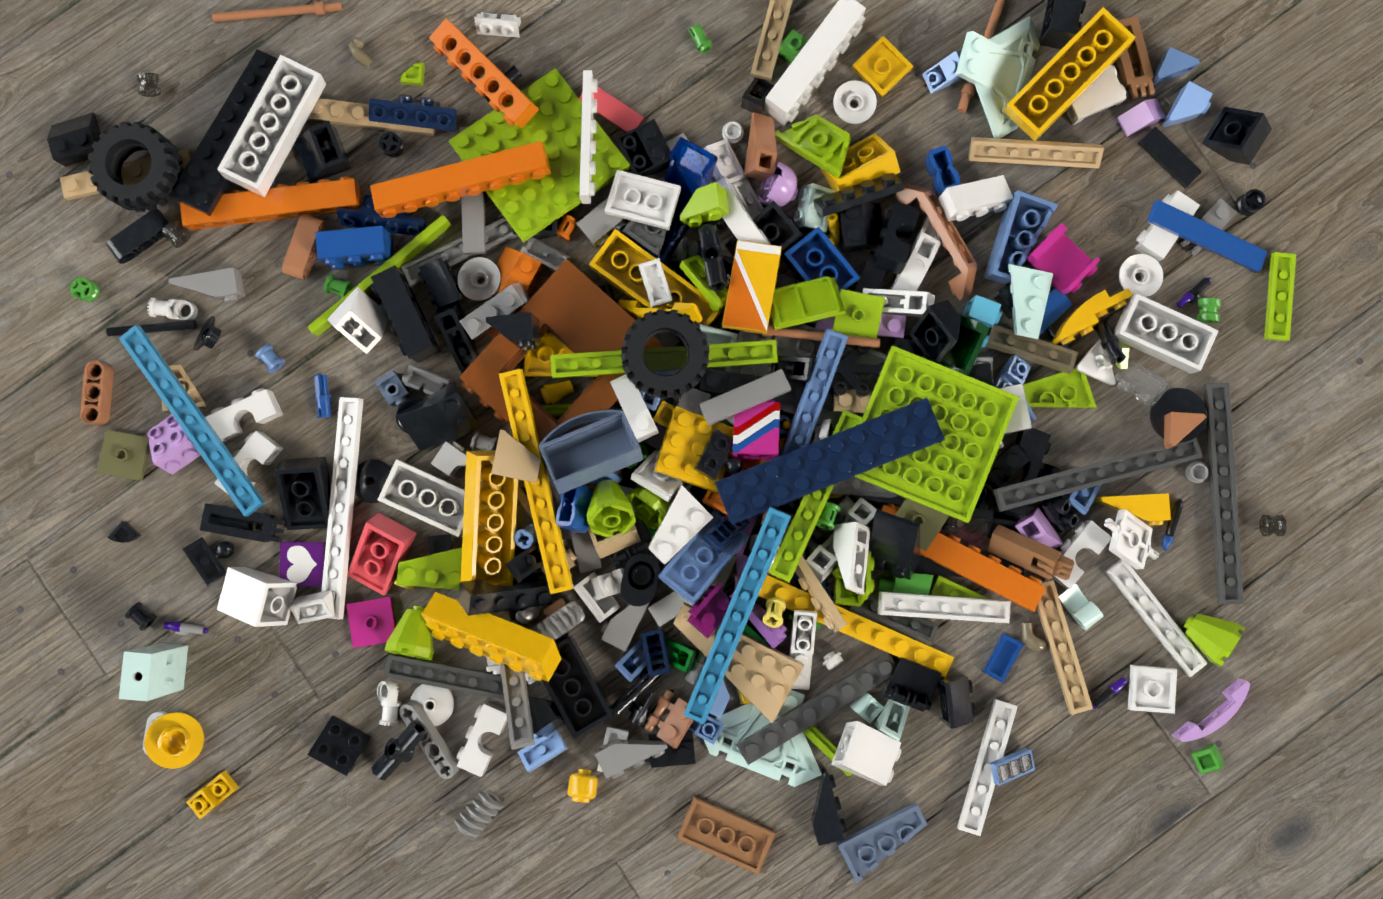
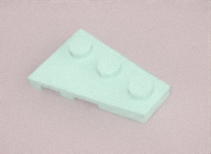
[1008,264,1053,339]

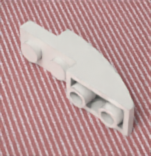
[891,217,941,291]
[789,610,817,690]

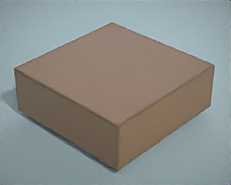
[543,597,567,617]

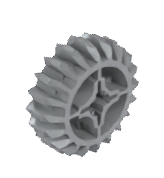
[530,601,585,640]

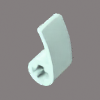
[1059,584,1104,631]

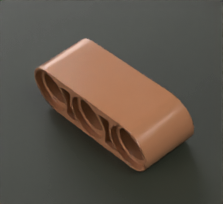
[282,214,326,280]
[80,360,114,426]

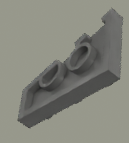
[623,178,668,258]

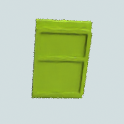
[770,276,846,330]

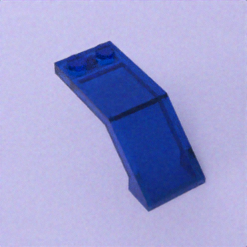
[629,137,718,264]

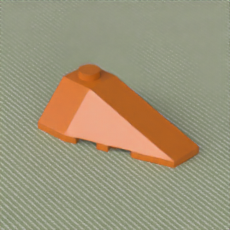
[484,247,544,338]

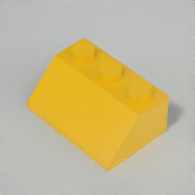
[820,133,900,192]

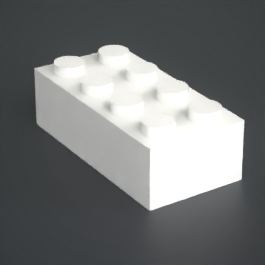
[1113,294,1219,374]
[377,459,465,537]

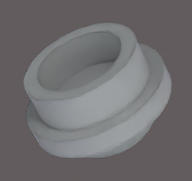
[1185,461,1208,483]

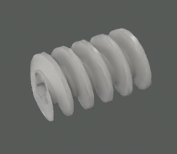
[454,790,504,840]

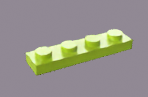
[1264,252,1296,342]

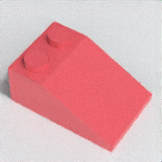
[347,513,417,596]

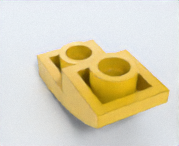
[186,770,239,819]

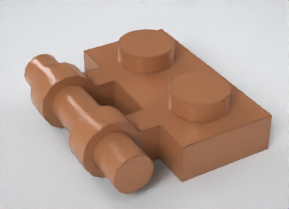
[644,689,693,748]

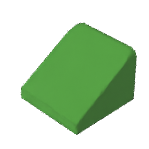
[1191,743,1224,774]

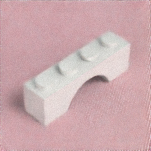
[806,498,877,583]

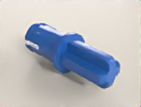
[314,374,332,418]

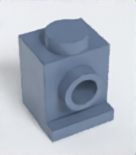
[374,371,412,407]

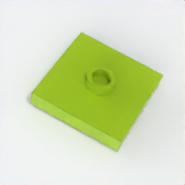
[832,289,885,339]

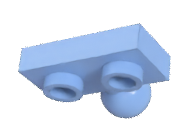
[517,729,568,772]

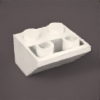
[327,287,389,354]

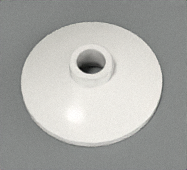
[833,80,877,124]
[1119,254,1163,297]
[458,257,501,301]
[410,684,454,726]

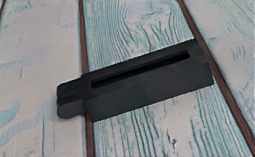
[200,503,286,542]

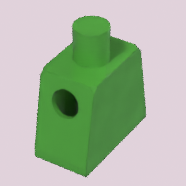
[877,573,933,595]

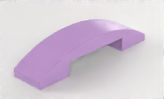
[1172,678,1250,742]

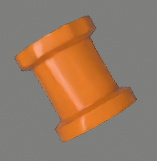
[557,214,579,242]

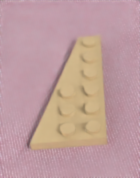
[673,602,804,724]

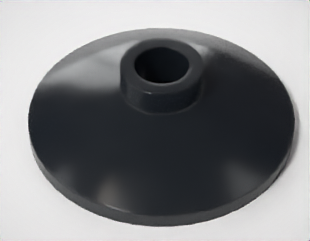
[355,459,392,503]

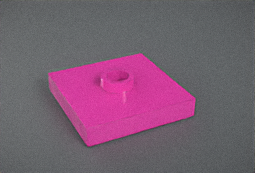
[346,597,396,648]

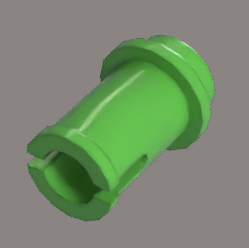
[688,24,712,54]

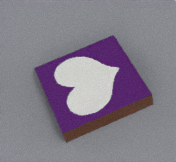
[280,542,326,587]

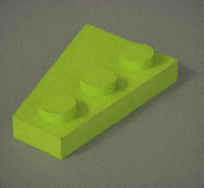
[1023,368,1097,408]
[396,547,462,590]

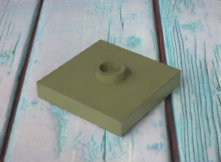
[97,429,150,481]
[895,498,949,551]

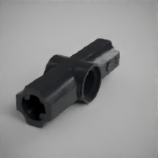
[698,223,728,292]
[371,720,428,780]

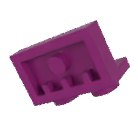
[687,583,731,639]

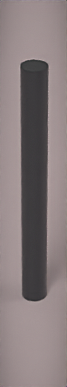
[106,320,197,336]

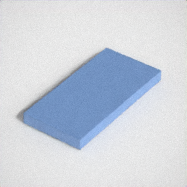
[658,509,749,605]

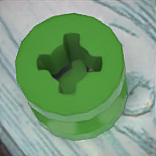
[70,278,100,302]

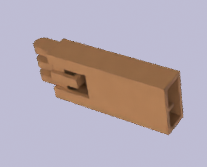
[1116,16,1155,100]
[988,524,1074,580]

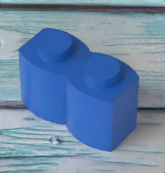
[925,145,960,197]
[556,485,594,533]

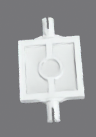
[1104,509,1159,569]

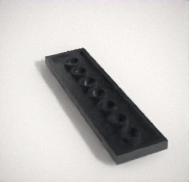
[169,49,278,216]

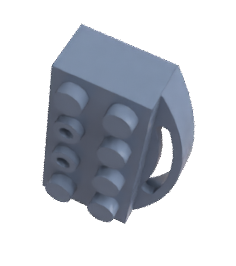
[538,410,643,495]

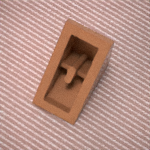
[1164,412,1206,449]

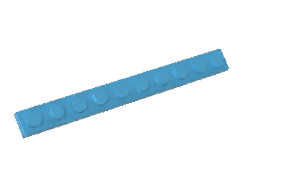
[119,325,265,516]
[683,506,792,724]

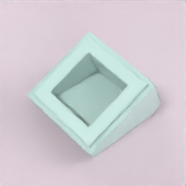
[850,692,884,724]

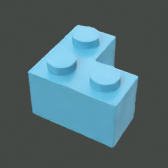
[962,295,1002,348]

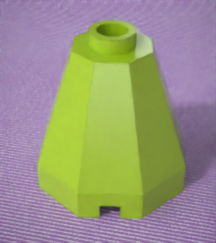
[587,479,636,537]
[628,486,678,529]
[385,606,434,661]
[1183,613,1245,667]

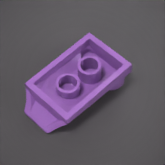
[730,574,787,649]

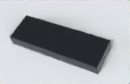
[1138,126,1202,189]

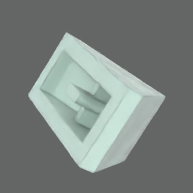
[874,699,910,741]

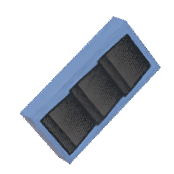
[990,747,1035,786]

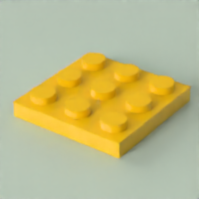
[654,406,734,493]

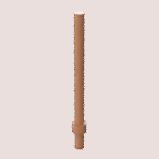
[957,0,1006,113]
[212,1,343,22]
[745,324,880,348]

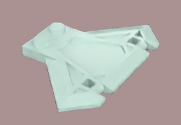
[955,16,1040,139]
[704,689,822,787]

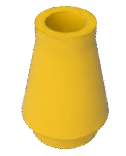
[540,380,574,405]

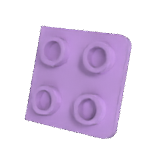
[147,414,201,475]

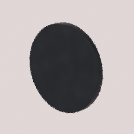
[1150,388,1207,443]

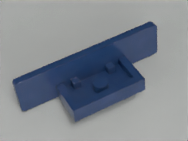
[369,95,457,131]
[337,195,426,236]

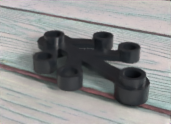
[811,344,885,398]

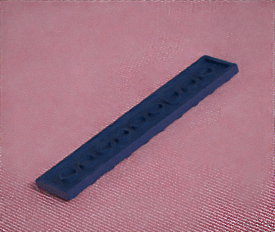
[715,398,945,525]

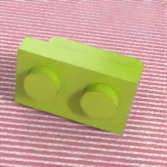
[834,550,874,607]

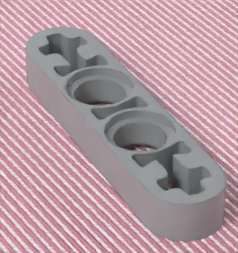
[399,700,459,779]

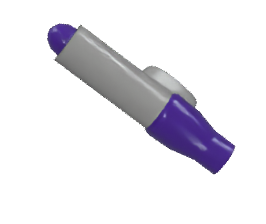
[164,622,208,635]

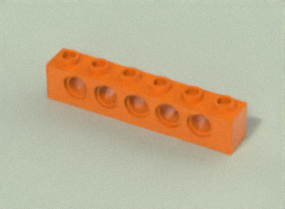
[429,18,539,129]

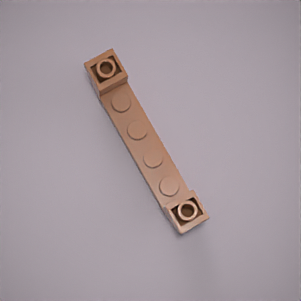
[895,183,977,301]

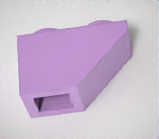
[1015,507,1063,549]

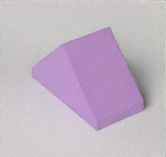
[1117,98,1166,137]

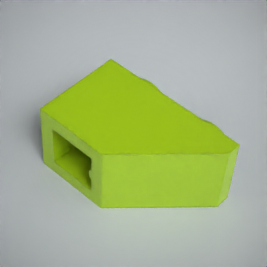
[680,182,730,227]

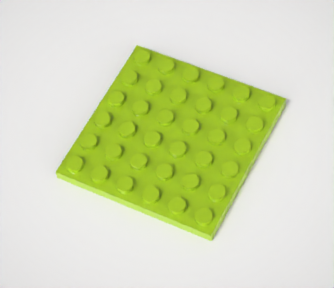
[449,68,630,243]
[854,346,1019,523]

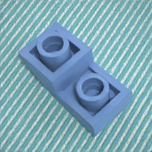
[992,354,1031,388]
[688,715,724,745]

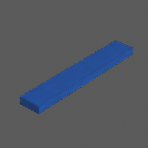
[1147,200,1267,272]

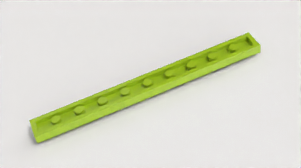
[550,340,778,378]

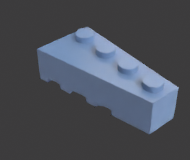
[983,190,1058,285]

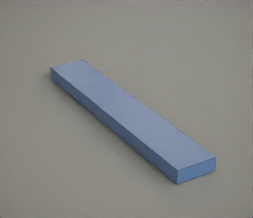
[779,329,849,456]

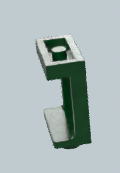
[923,315,990,376]

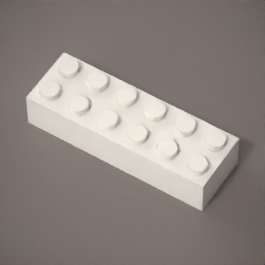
[763,0,866,126]
[217,55,326,197]

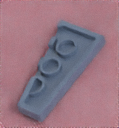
[836,802,927,883]

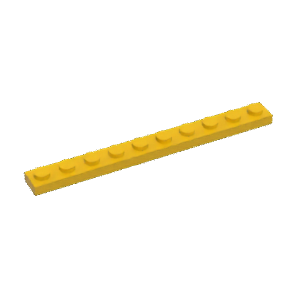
[499,369,574,594]
[758,575,954,678]

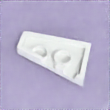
[648,484,713,565]

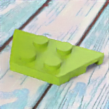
[775,114,851,178]

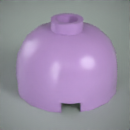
[758,162,798,207]

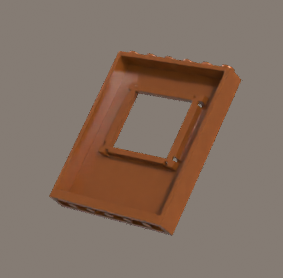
[459,259,665,443]

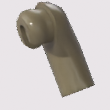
[348,37,374,69]
[1021,622,1046,652]

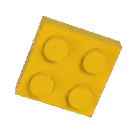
[851,36,913,98]

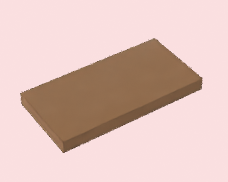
[676,796,776,875]

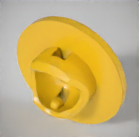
[144,712,204,769]

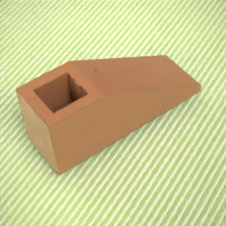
[744,112,777,181]

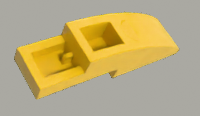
[1052,288,1133,345]

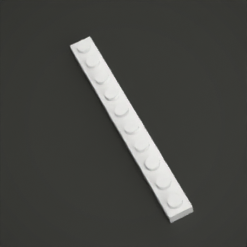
[321,397,364,619]

